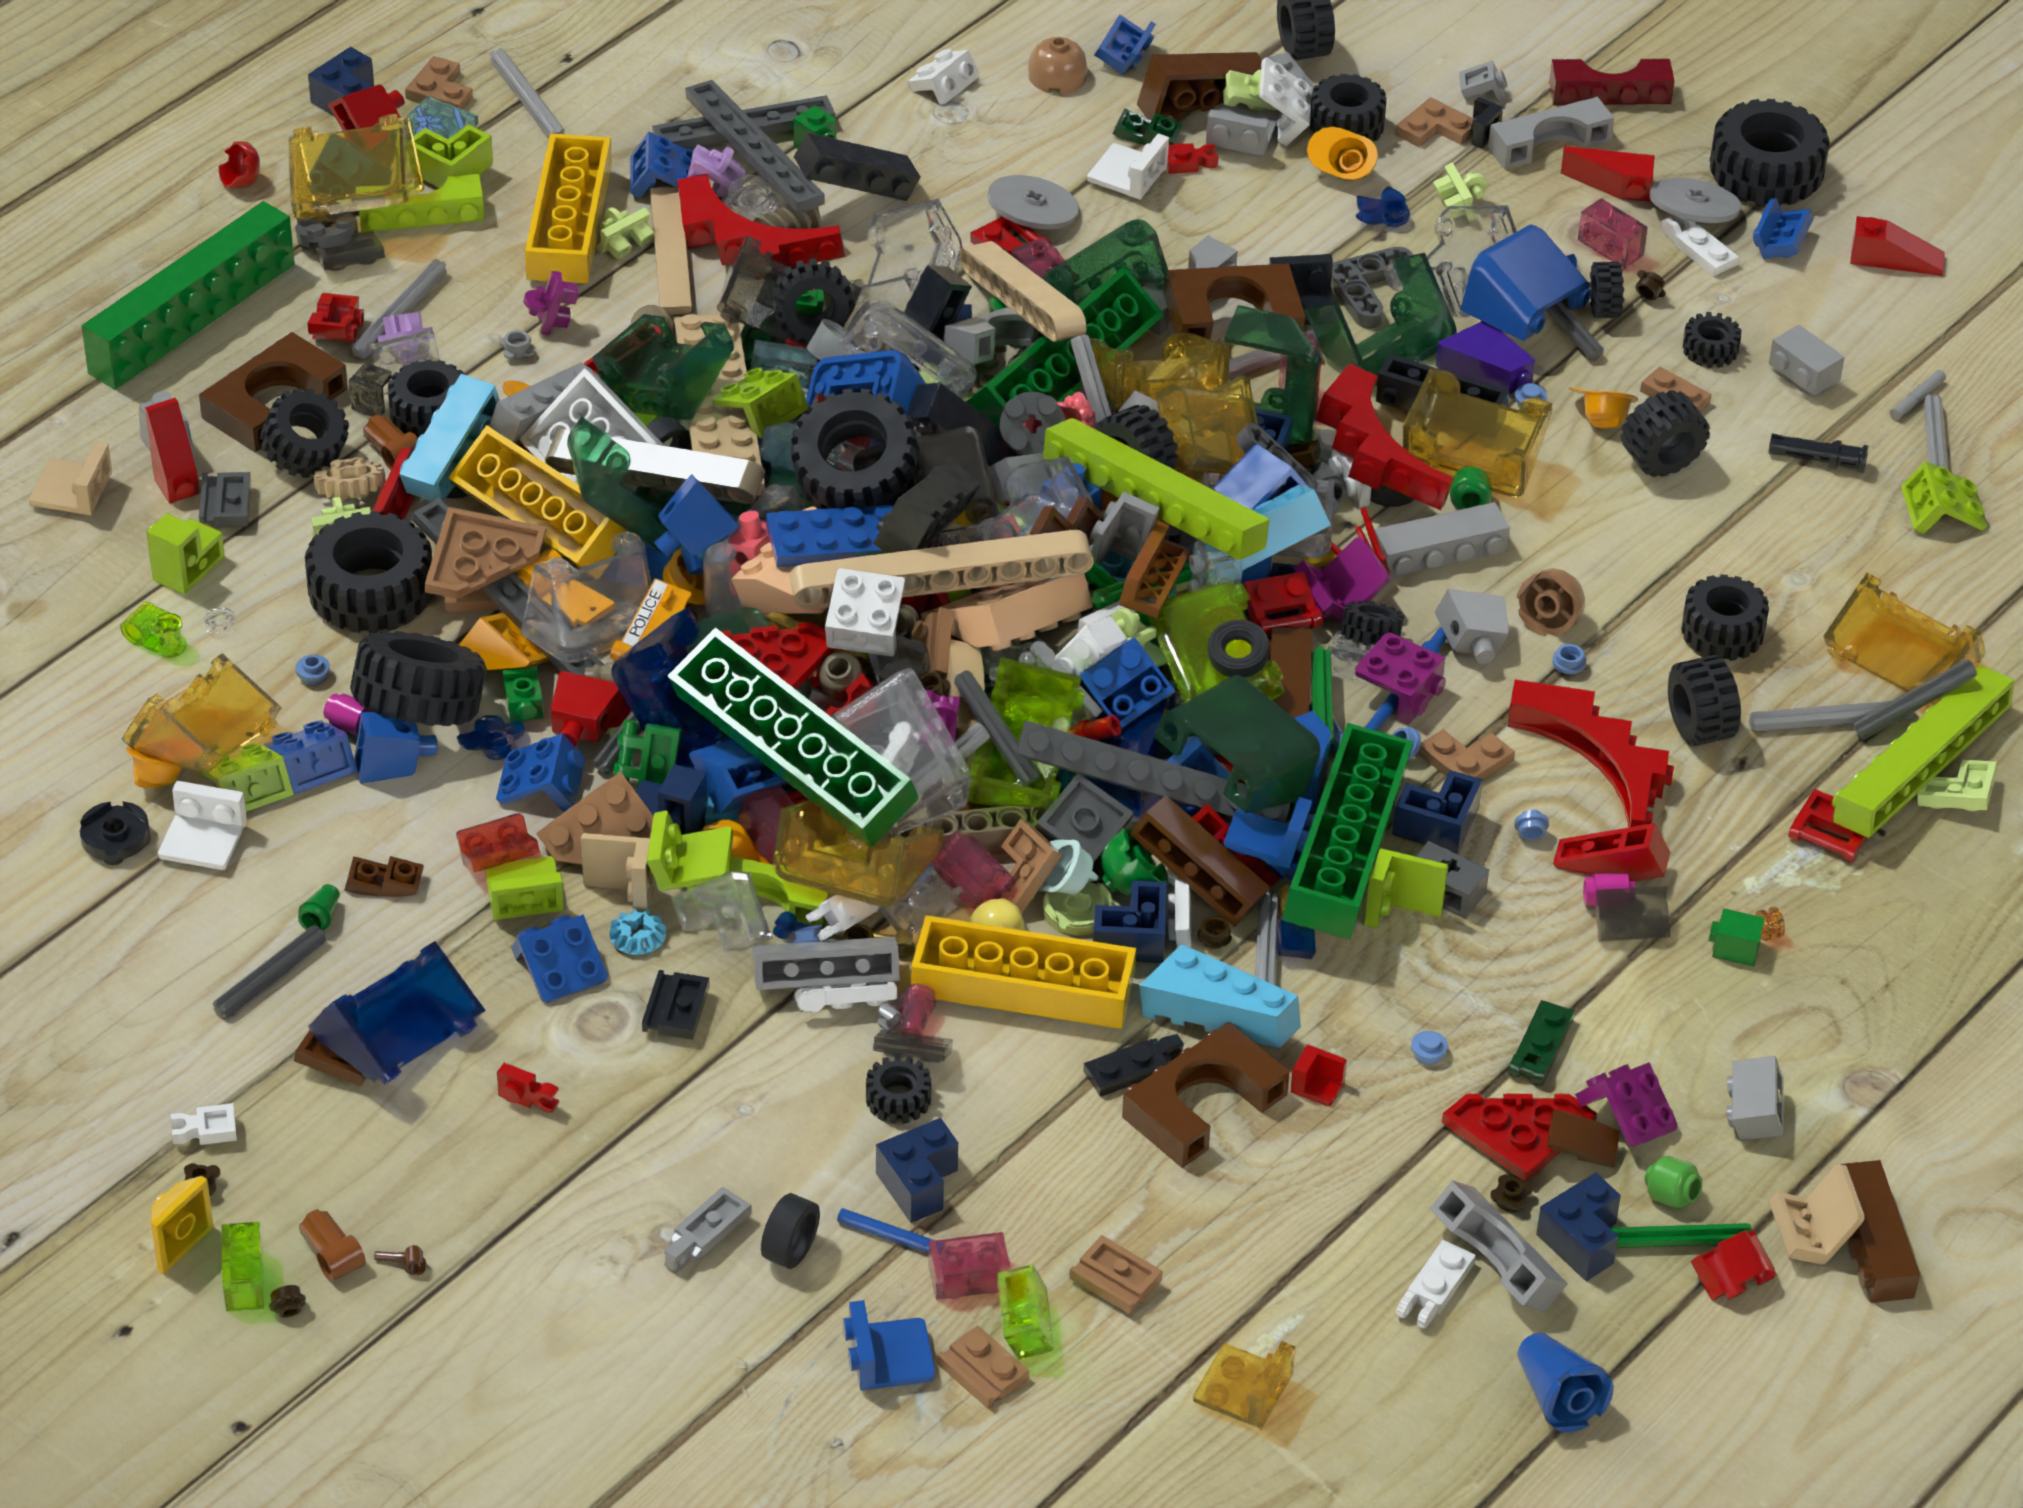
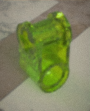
[120,602,187,658]

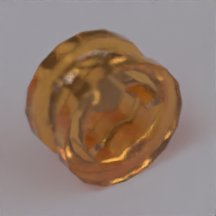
[1755,906,1785,941]

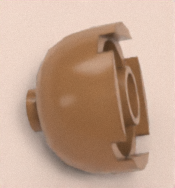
[1028,37,1087,93]
[1517,568,1585,636]

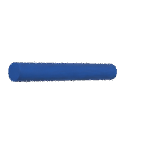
[837,1208,946,1258]

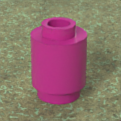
[323,693,375,736]
[1583,873,1635,909]

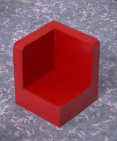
[1290,1044,1347,1106]

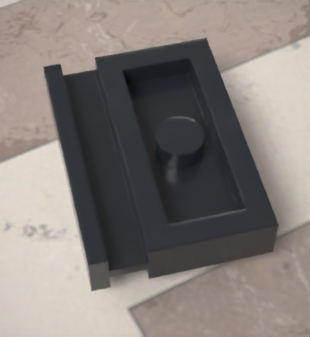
[642,970,710,1040]

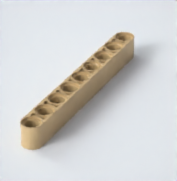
[960,241,1087,342]
[789,530,1094,609]

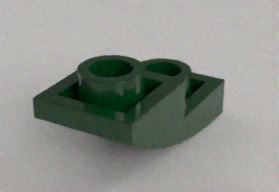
[1112,108,1182,145]

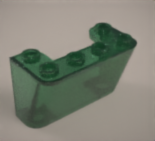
[592,314,734,421]
[567,416,682,553]
[1154,675,1320,813]

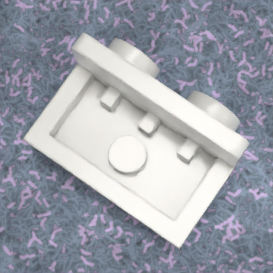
[908,49,979,104]

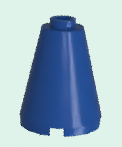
[1517,1333,1614,1433]

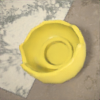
[969,899,1026,931]

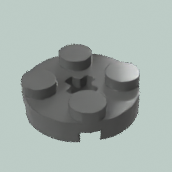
[295,206,359,248]
[999,392,1065,456]

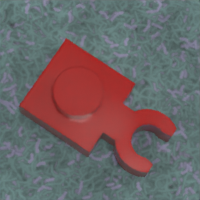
[1167,143,1219,174]
[497,1062,560,1113]

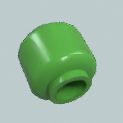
[1645,1156,1703,1209]

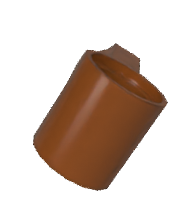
[363,414,418,470]
[299,1209,366,1282]

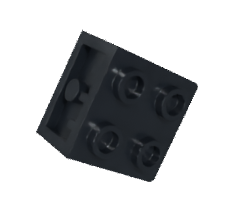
[1269,254,1338,325]

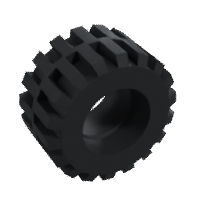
[1277,0,1335,60]
[1309,74,1387,142]
[772,259,855,346]
[388,360,465,438]
[260,388,349,478]
[1620,390,1710,477]
[1095,405,1178,470]
[1681,574,1769,661]
[1668,655,1741,746]

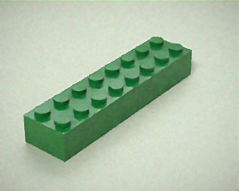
[81,201,295,390]
[966,266,1164,427]
[668,628,919,848]
[1282,723,1413,940]

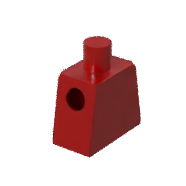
[328,84,405,150]
[551,671,623,747]

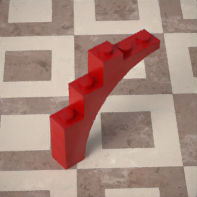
[678,173,846,283]
[1315,364,1454,511]
[1507,679,1674,827]

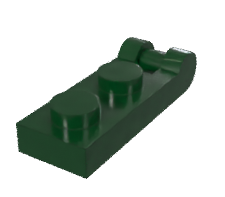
[1508,1000,1575,1085]

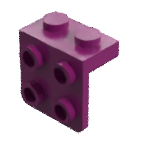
[1294,537,1390,622]
[1355,633,1446,725]
[1575,1062,1678,1147]

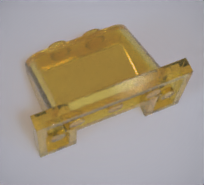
[1156,375,1258,489]

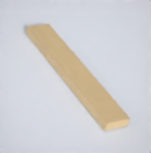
[650,187,692,316]

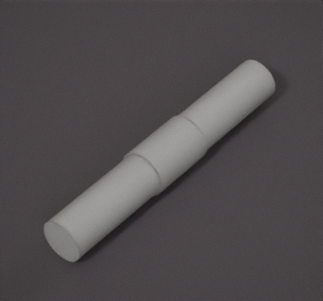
[1890,370,1946,421]

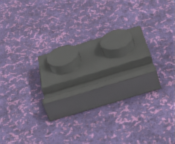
[199,472,251,527]

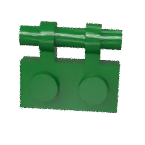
[613,720,682,788]

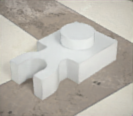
[171,1103,237,1145]

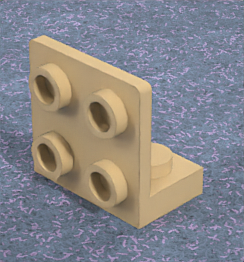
[29,441,112,515]
[580,833,654,913]

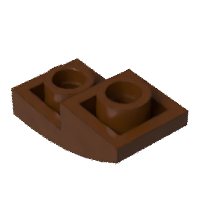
[345,856,424,897]
[1546,1109,1620,1168]

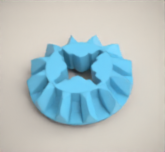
[609,908,666,955]

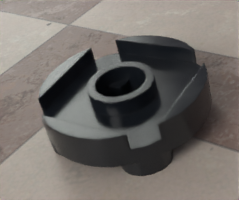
[79,801,151,865]

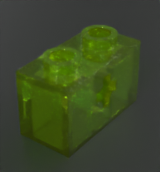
[221,1221,264,1312]
[997,1264,1054,1360]

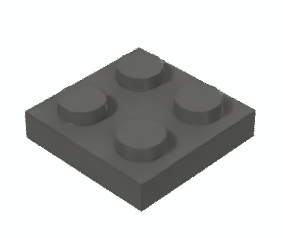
[1035,773,1134,866]

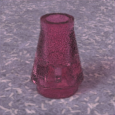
[901,984,937,1040]

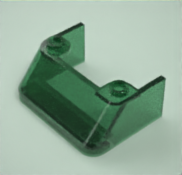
[1305,253,1457,386]
[1218,305,1321,444]

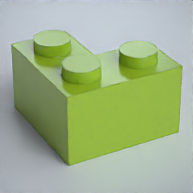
[405,124,493,188]
[146,513,225,595]

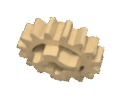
[313,457,386,501]

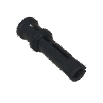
[1768,433,1869,474]

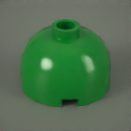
[1102,828,1168,897]

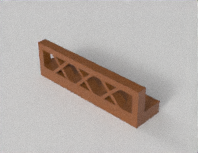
[1119,518,1192,618]

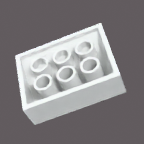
[519,368,664,506]

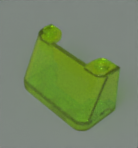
[1148,580,1285,723]
[965,657,1085,808]

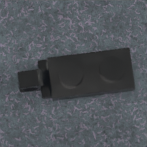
[1083,1034,1184,1097]

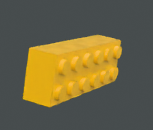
[525,133,612,284]
[448,425,635,580]
[911,915,1136,1029]

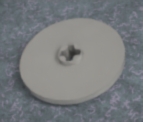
[988,175,1078,230]
[1650,178,1741,223]

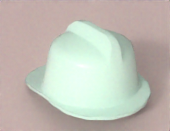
[1038,840,1098,895]

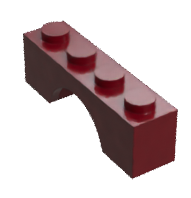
[1549,59,1675,105]

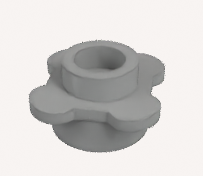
[500,330,535,359]

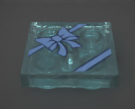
[393,96,478,141]

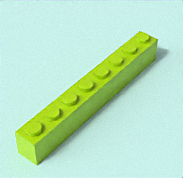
[1043,418,1270,561]
[1832,665,2015,838]

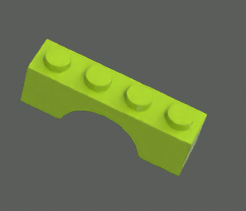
[356,174,484,232]
[687,856,834,929]

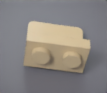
[1768,1164,1864,1266]

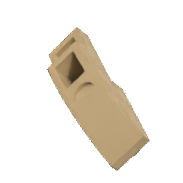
[941,639,984,773]

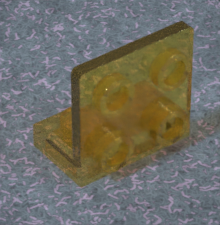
[1193,1341,1296,1429]

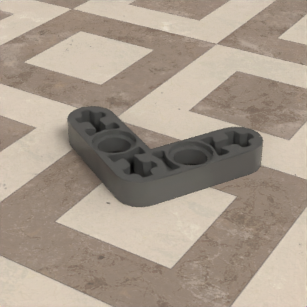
[1331,246,1413,328]

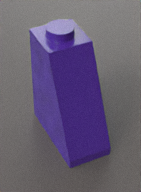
[1436,321,1535,395]

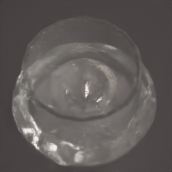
[724,175,779,221]

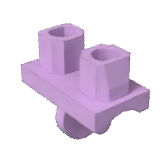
[687,144,745,198]
[377,311,434,364]

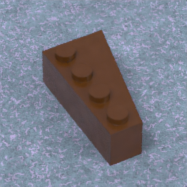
[1137,52,1263,120]

